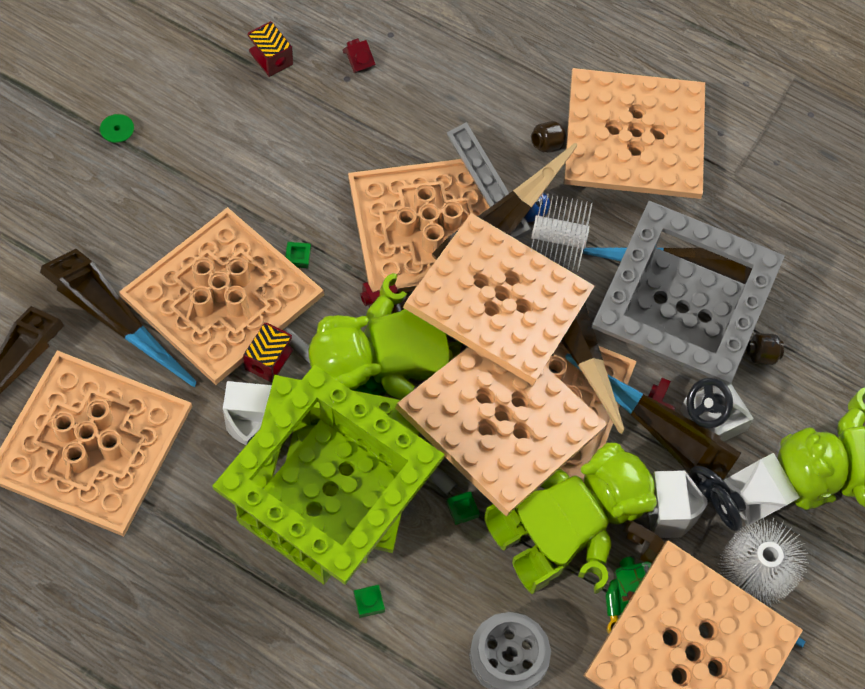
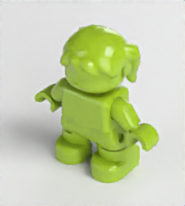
[308,273,463,400]
[777,388,865,510]
[485,442,657,594]

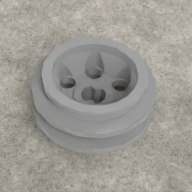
[469,612,551,689]

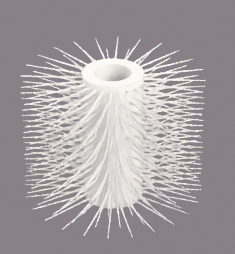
[531,195,592,272]
[718,517,808,607]

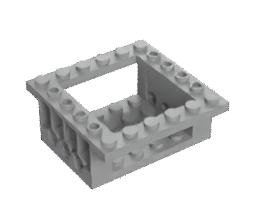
[592,201,785,386]

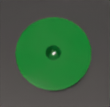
[100,114,134,143]

